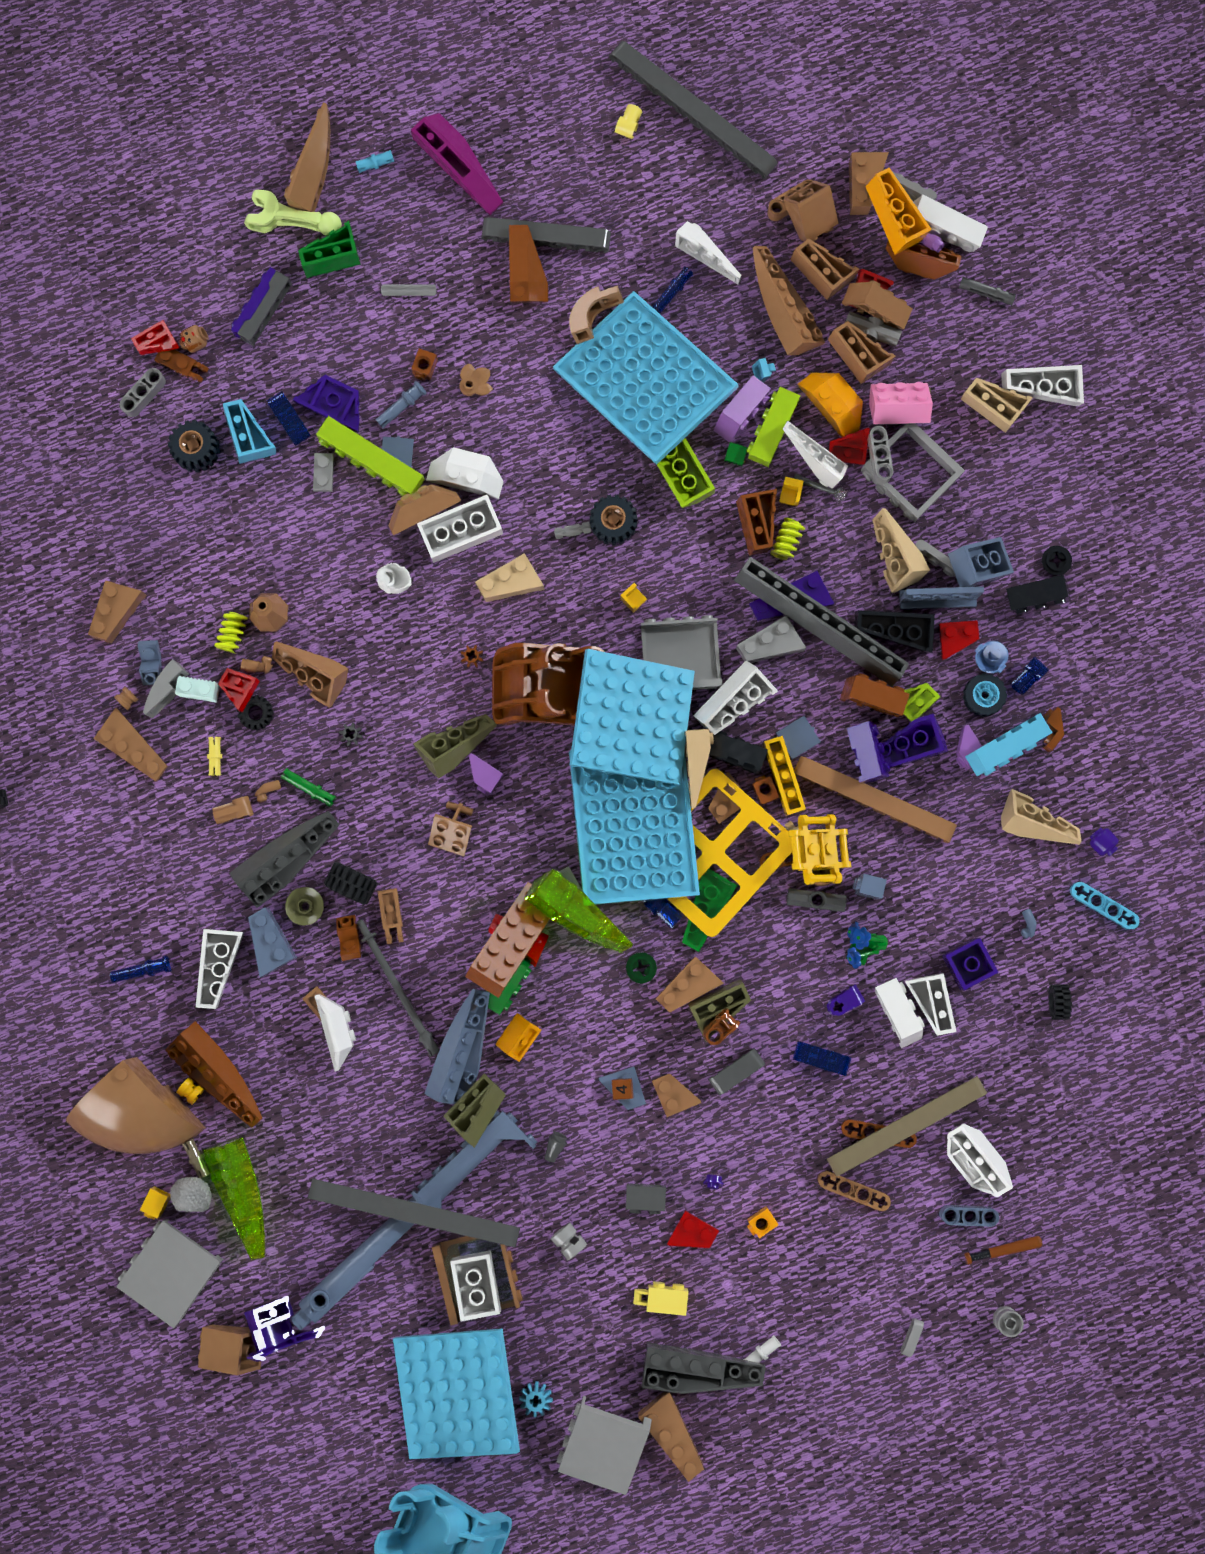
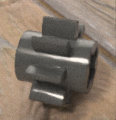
[339,723,363,747]

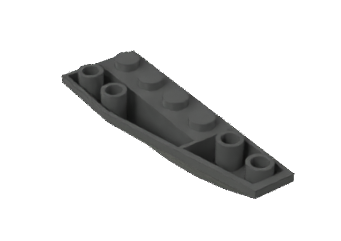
[229,811,339,908]
[642,1342,766,1394]

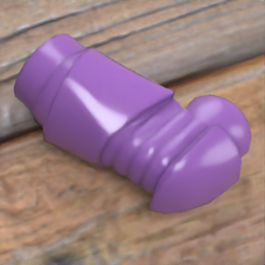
[918,233,945,253]

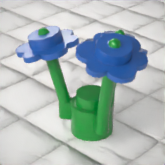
[847,922,888,969]

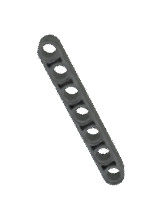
[481,217,611,253]

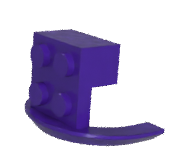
[244,1296,325,1362]

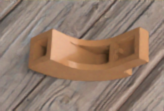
[569,286,624,344]

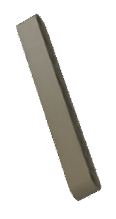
[827,1076,987,1177]

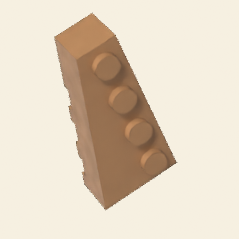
[638,1391,704,1482]

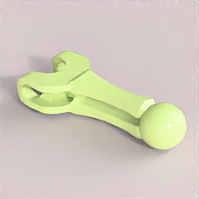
[244,190,342,236]

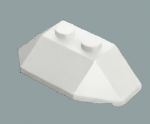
[426,447,504,499]
[315,994,356,1071]
[947,1124,1013,1197]

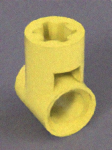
[615,104,642,139]

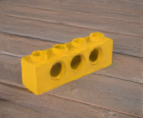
[763,736,806,817]

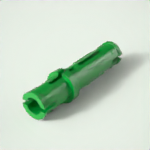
[281,768,336,807]

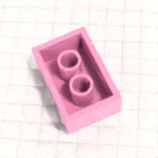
[869,382,933,424]

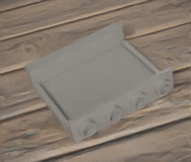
[641,615,722,690]
[117,1219,224,1328]
[557,1396,652,1495]

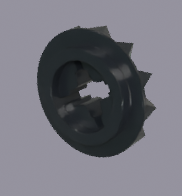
[1041,546,1072,576]

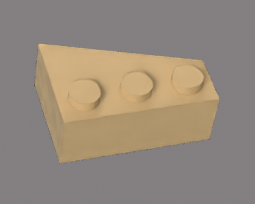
[961,378,1033,433]
[475,553,545,602]

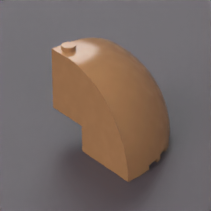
[66,1057,206,1154]

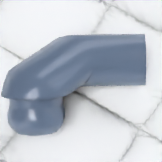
[1021,909,1037,939]

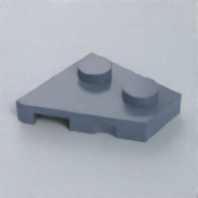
[599,1066,646,1110]

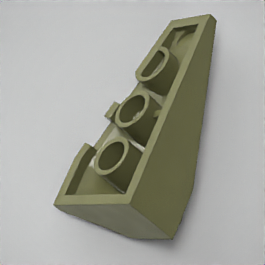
[413,714,497,779]

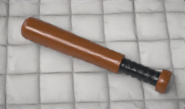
[964,1236,1043,1265]

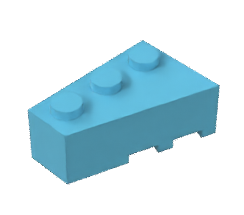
[223,399,276,464]

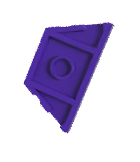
[293,375,360,433]

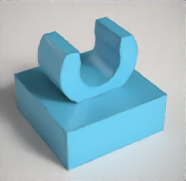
[751,358,776,382]

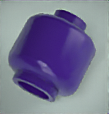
[1090,828,1119,856]

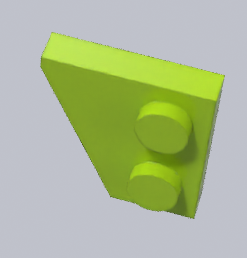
[903,683,940,722]

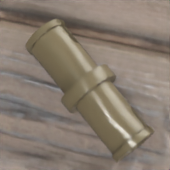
[182,1138,210,1179]

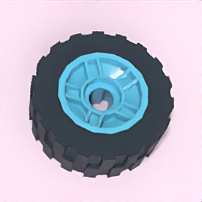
[963,673,1007,717]

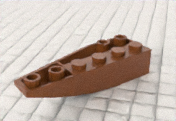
[165,1021,262,1128]

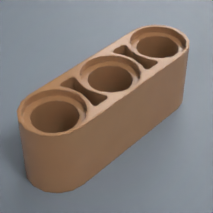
[767,179,813,221]

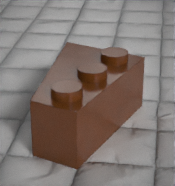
[736,489,777,556]

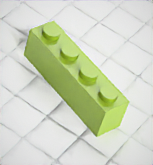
[747,387,801,468]

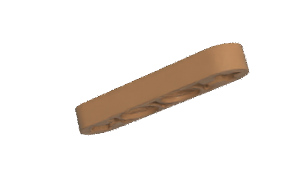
[817,1170,891,1211]

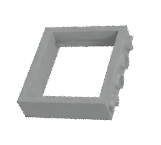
[861,423,965,522]

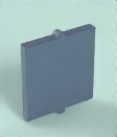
[382,436,414,467]
[776,716,821,759]

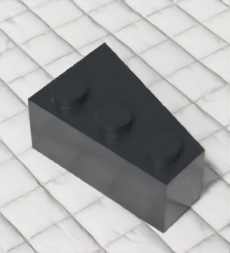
[1006,575,1071,615]
[709,731,768,775]

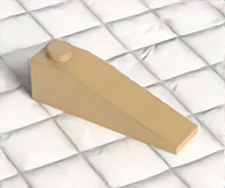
[685,729,714,808]

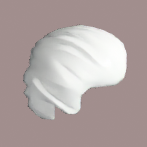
[376,563,412,594]

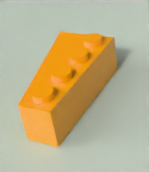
[865,168,932,255]

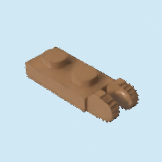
[378,888,404,945]

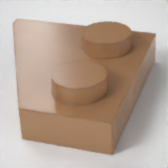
[708,772,741,824]
[652,1073,701,1117]

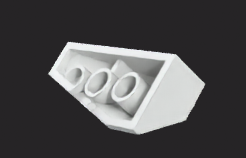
[675,221,741,284]
[783,421,848,488]

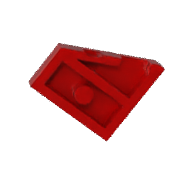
[828,428,870,465]

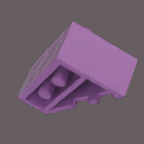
[713,375,771,443]

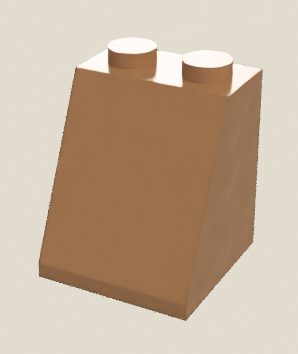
[783,181,839,242]
[198,1325,261,1376]

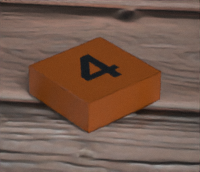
[612,1078,634,1100]

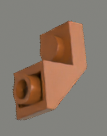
[1043,707,1064,752]
[336,915,361,961]

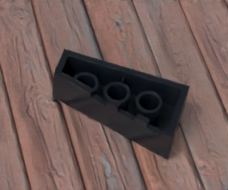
[854,610,935,653]

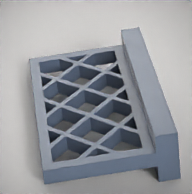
[899,587,984,610]

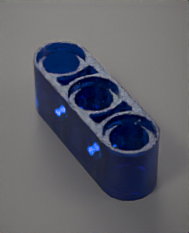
[266,391,311,446]
[793,1041,852,1076]

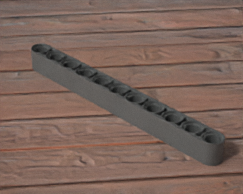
[609,41,777,179]
[307,1178,520,1248]

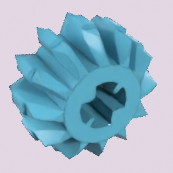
[519,1381,553,1417]

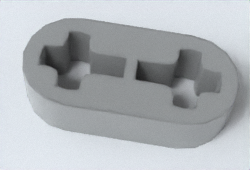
[901,1318,924,1357]

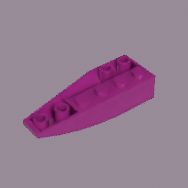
[411,113,503,215]

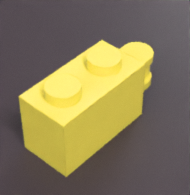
[633,1282,688,1316]

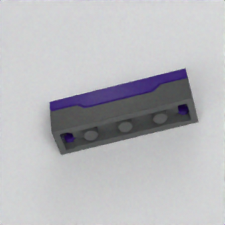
[231,267,292,346]

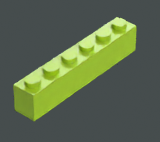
[316,416,425,496]

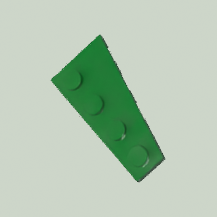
[682,869,738,952]

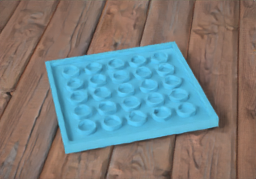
[569,649,695,785]
[393,1329,520,1459]

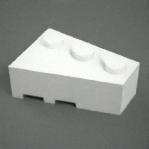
[875,978,925,1048]

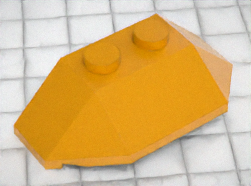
[797,373,863,437]

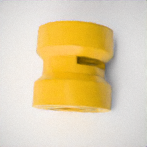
[176,1078,204,1105]

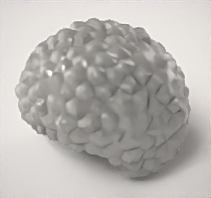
[170,1177,212,1212]

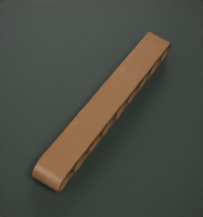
[794,756,957,843]

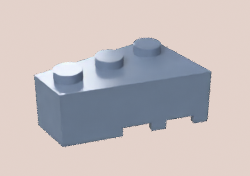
[248,907,297,978]

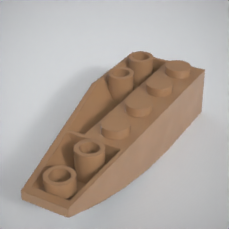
[284,102,331,212]
[753,246,825,355]

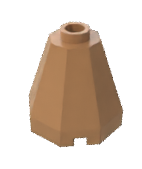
[249,593,289,632]

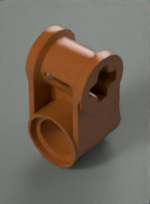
[703,1008,740,1045]

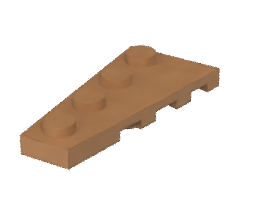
[93,708,168,782]

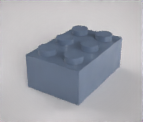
[948,537,1014,587]

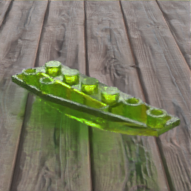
[524,869,633,952]
[203,1137,265,1260]

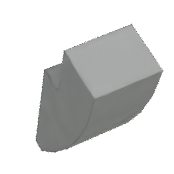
[143,659,189,719]

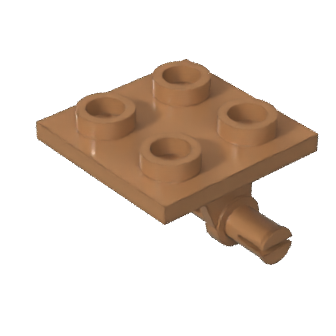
[428,801,474,856]

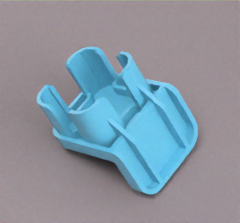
[374,1483,512,1554]

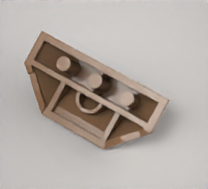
[389,484,461,535]

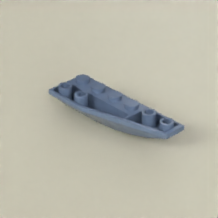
[425,989,490,1104]

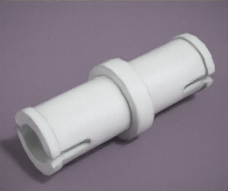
[743,1335,781,1363]

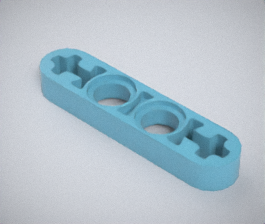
[1070,882,1139,929]

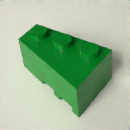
[298,221,361,278]
[487,958,532,1015]

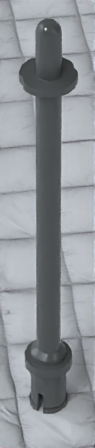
[357,920,440,1057]

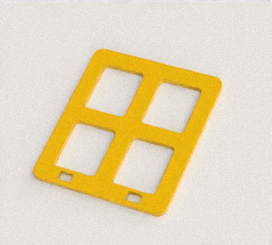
[667,769,792,937]

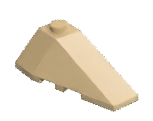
[872,508,930,593]
[1001,789,1081,845]

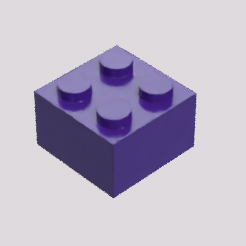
[942,938,999,990]

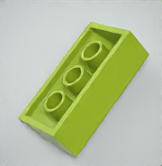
[657,438,715,508]

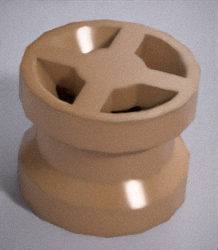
[114,686,139,710]

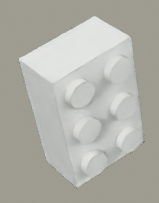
[450,1250,501,1321]

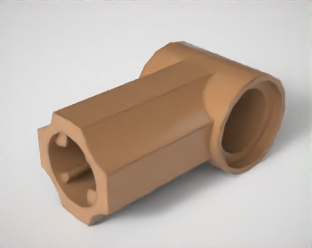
[212,796,254,824]

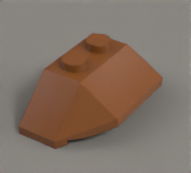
[885,241,961,280]

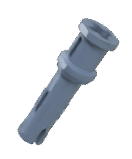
[375,381,427,428]

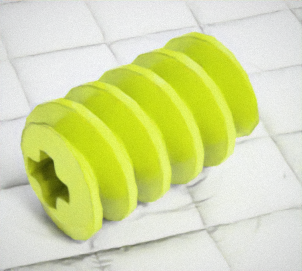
[770,517,805,560]
[214,612,248,654]

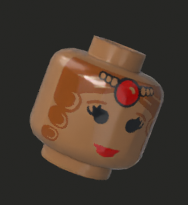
[179,325,209,353]

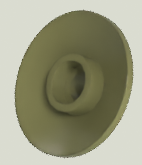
[285,887,324,926]

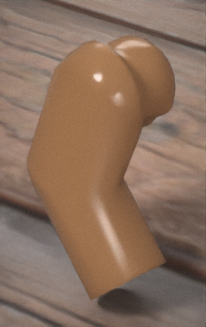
[255,780,281,803]

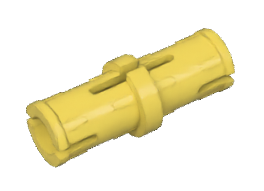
[207,737,222,776]

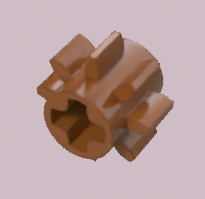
[461,645,484,669]

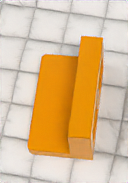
[496,1013,541,1062]

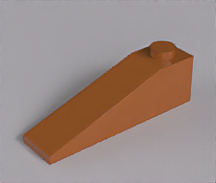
[509,225,548,303]

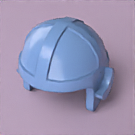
[975,641,1009,674]

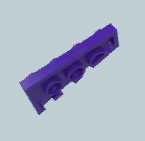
[749,571,834,621]

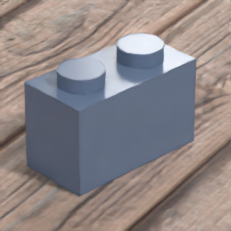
[852,874,887,900]

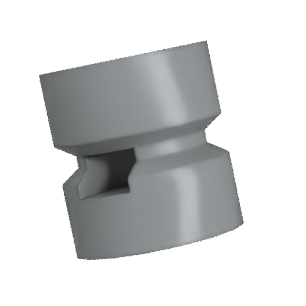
[550,1222,587,1261]
[993,1306,1024,1337]

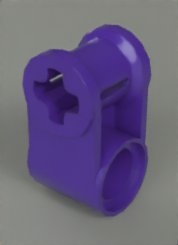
[827,984,865,1016]

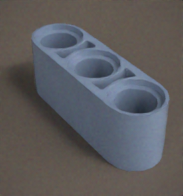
[939,1205,999,1227]

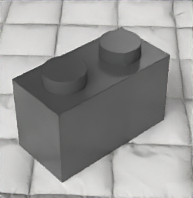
[626,1183,666,1214]

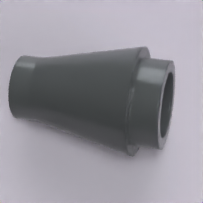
[544,1131,567,1163]

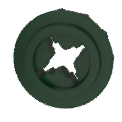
[626,952,657,984]

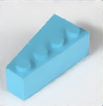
[965,713,1052,776]

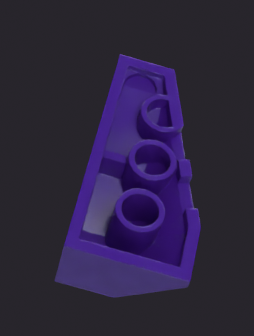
[882,714,948,768]

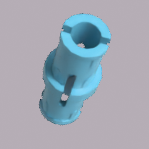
[355,150,394,173]

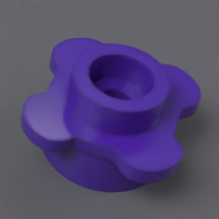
[703,1175,724,1190]

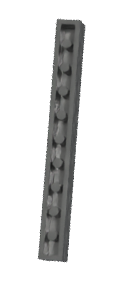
[734,557,909,687]

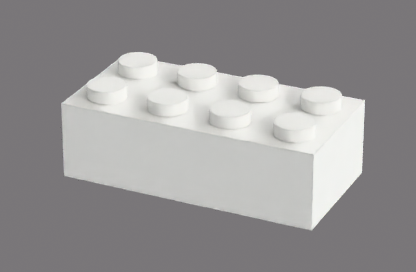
[417,495,503,563]

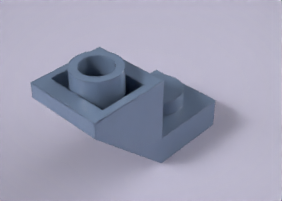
[138,640,162,685]

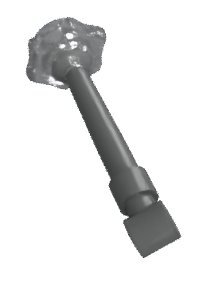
[794,474,847,504]

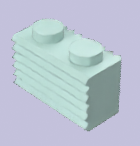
[175,676,220,703]

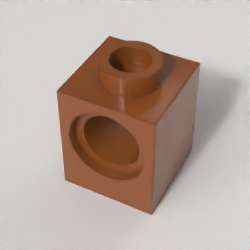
[411,348,438,381]
[752,775,779,806]

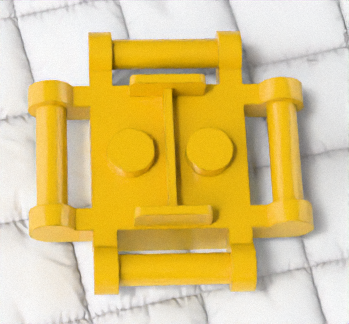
[788,814,852,885]

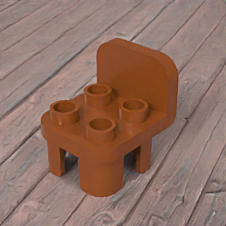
[492,643,605,725]

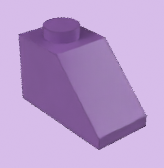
[956,725,982,770]
[469,753,504,795]

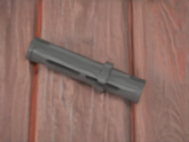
[959,277,1016,306]

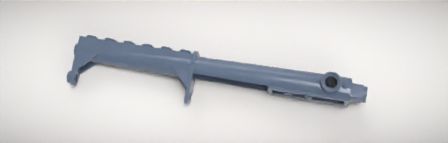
[291,1110,537,1330]

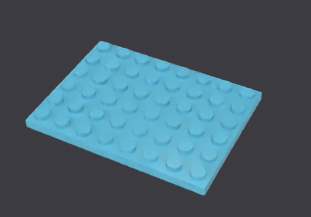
[553,291,739,465]
[569,750,700,905]

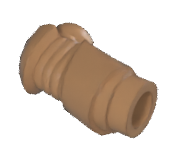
[240,656,273,674]

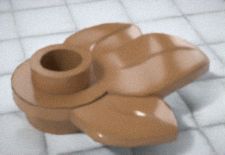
[459,364,493,396]

